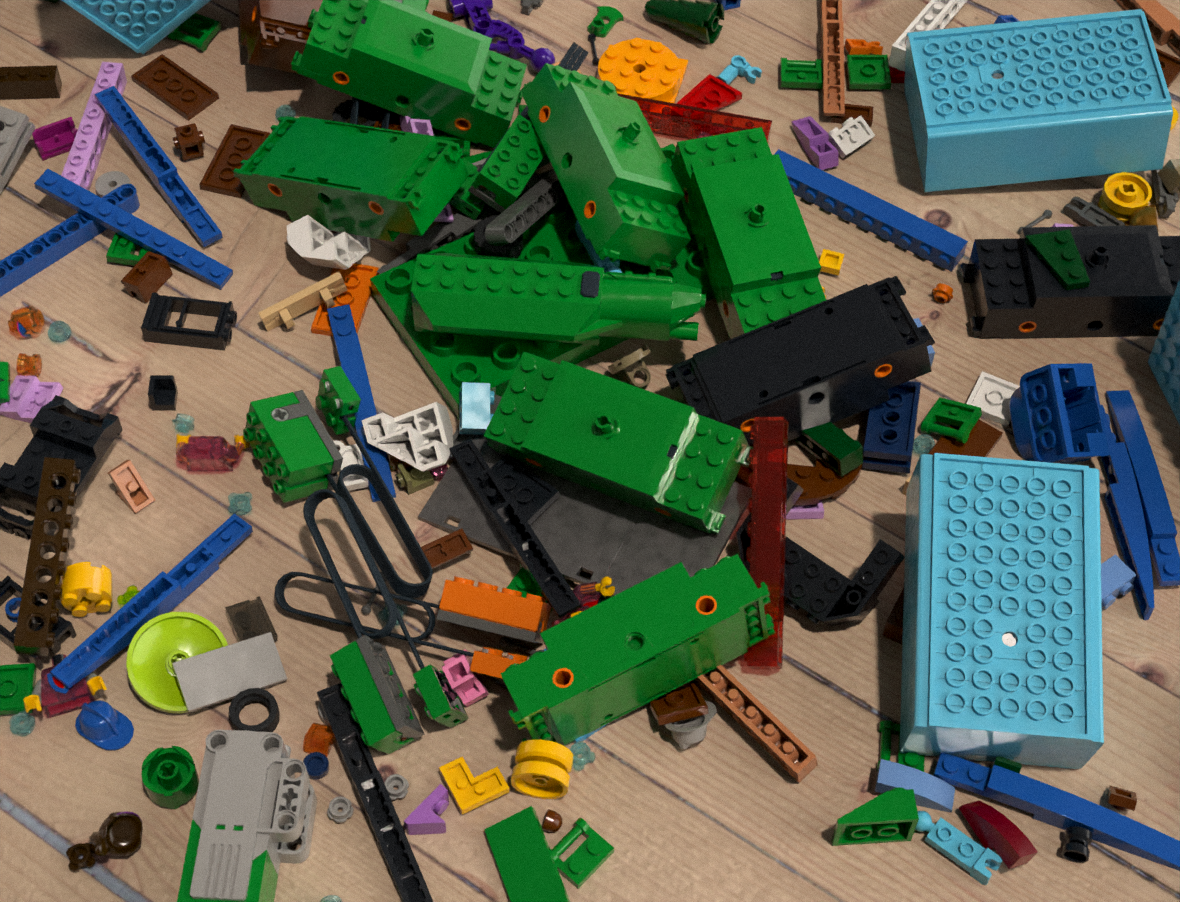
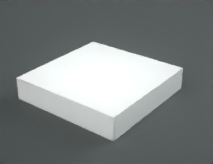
[966,371,1020,427]

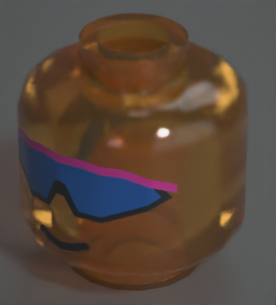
[8,306,45,338]

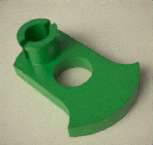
[587,6,624,38]

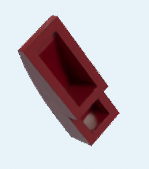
[959,800,1038,869]

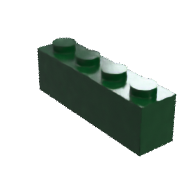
[793,422,863,477]

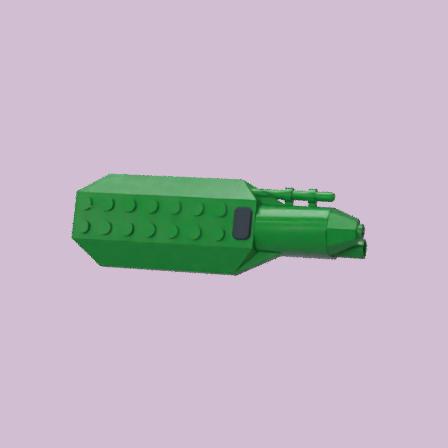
[411,253,706,345]

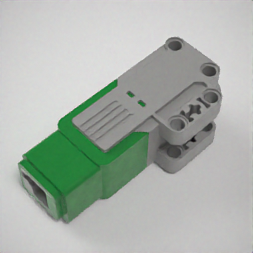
[177,730,317,902]

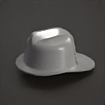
[665,701,717,749]

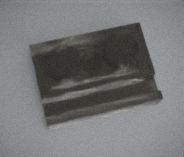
[225,596,278,642]

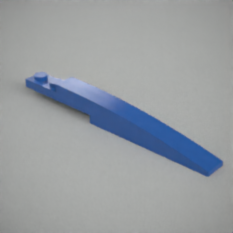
[95,86,223,247]
[327,304,396,502]
[1105,390,1180,586]
[1100,405,1155,620]
[50,513,253,688]
[933,753,1180,871]

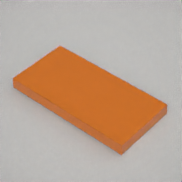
[311,263,379,337]

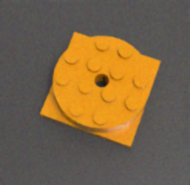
[597,38,688,122]

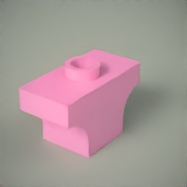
[442,649,489,707]

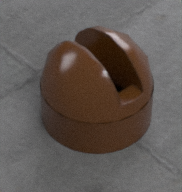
[542,809,562,832]

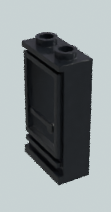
[141,292,237,351]
[0,576,77,671]

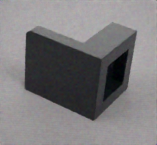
[148,375,178,411]

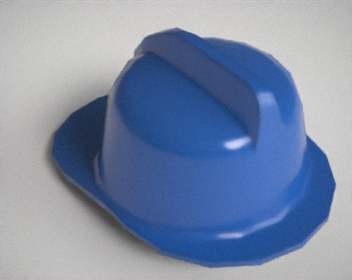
[75,700,134,750]

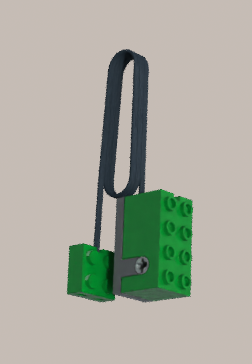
[243,366,433,598]

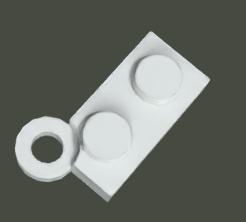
[333,440,369,491]

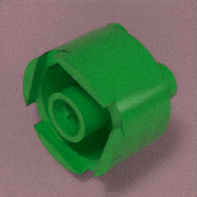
[141,746,199,810]

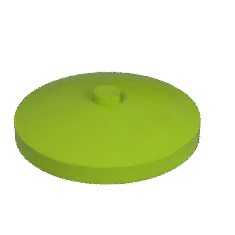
[126,612,228,714]

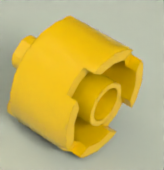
[61,562,112,617]

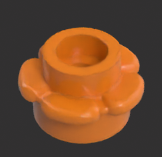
[932,283,953,303]

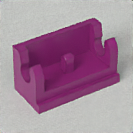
[32,117,78,161]

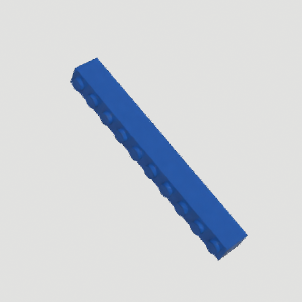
[774,149,968,272]

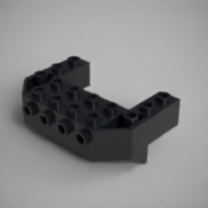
[736,471,905,626]

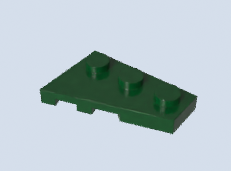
[1024,229,1090,290]

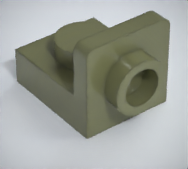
[395,463,434,495]

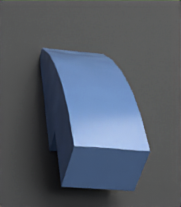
[874,759,955,813]

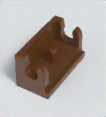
[121,251,173,304]
[421,528,473,569]

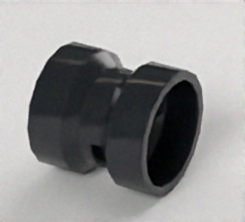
[1062,826,1093,863]

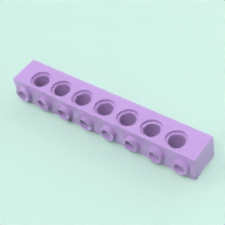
[61,61,127,191]

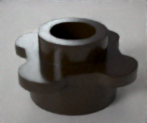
[66,843,96,872]

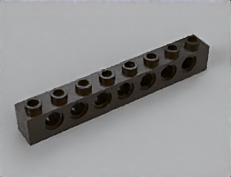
[13,457,80,656]

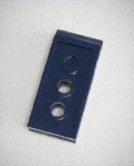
[862,381,921,473]

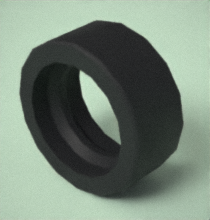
[229,688,280,732]

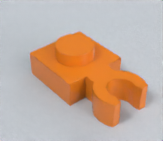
[845,39,883,55]

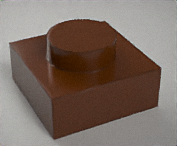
[1107,785,1137,811]

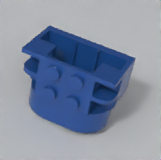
[1009,363,1110,464]

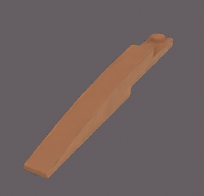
[820,0,845,117]
[1115,0,1180,56]

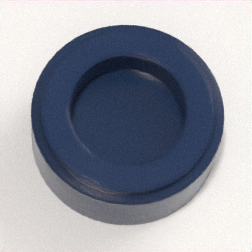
[303,752,329,780]

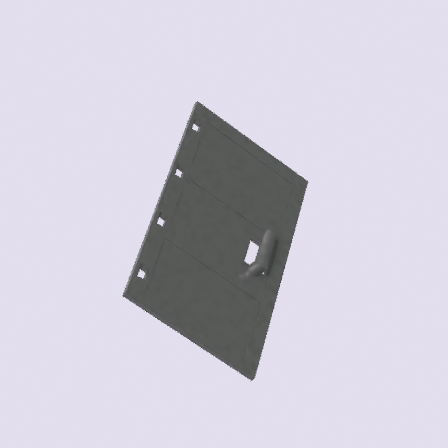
[418,395,754,596]

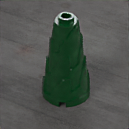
[645,0,724,44]

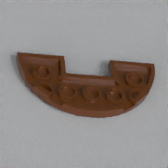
[735,444,864,506]

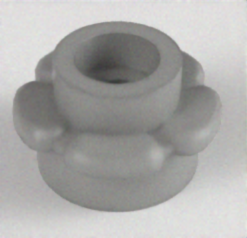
[384,774,409,800]
[327,796,354,823]

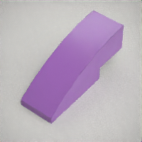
[791,116,839,170]

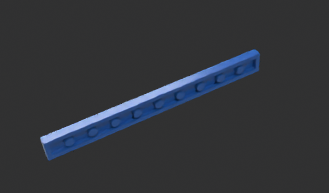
[34,169,233,290]

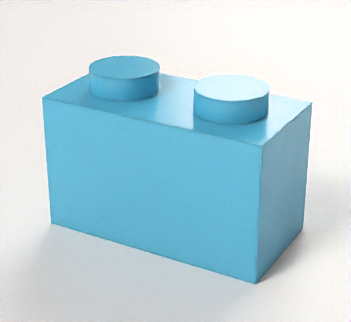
[459,382,495,435]

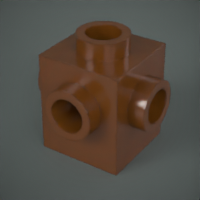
[173,123,205,161]

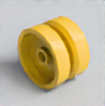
[1098,172,1152,226]
[511,739,573,799]

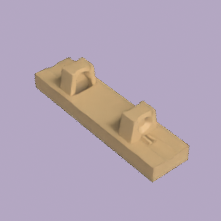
[258,271,347,332]

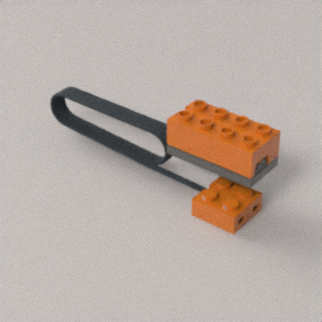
[275,572,551,679]

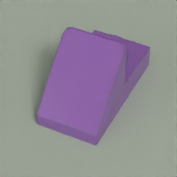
[404,784,449,835]

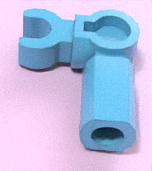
[716,55,762,85]

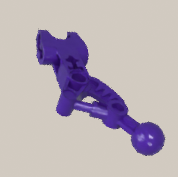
[448,0,555,73]

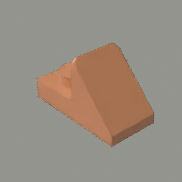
[108,460,155,513]

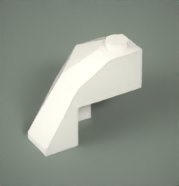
[287,215,371,270]
[362,402,453,472]

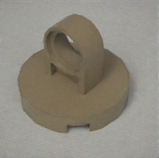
[608,344,651,388]

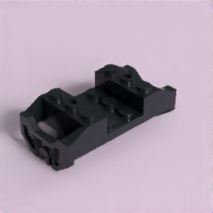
[0,395,123,540]

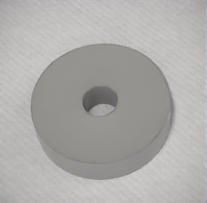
[95,171,131,198]

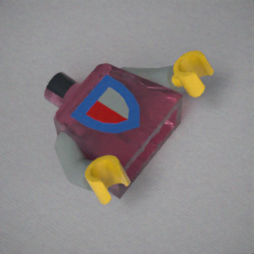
[23,654,107,718]

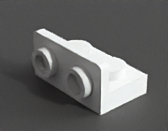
[828,115,875,159]

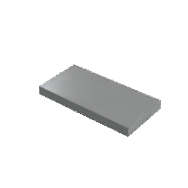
[172,632,287,713]

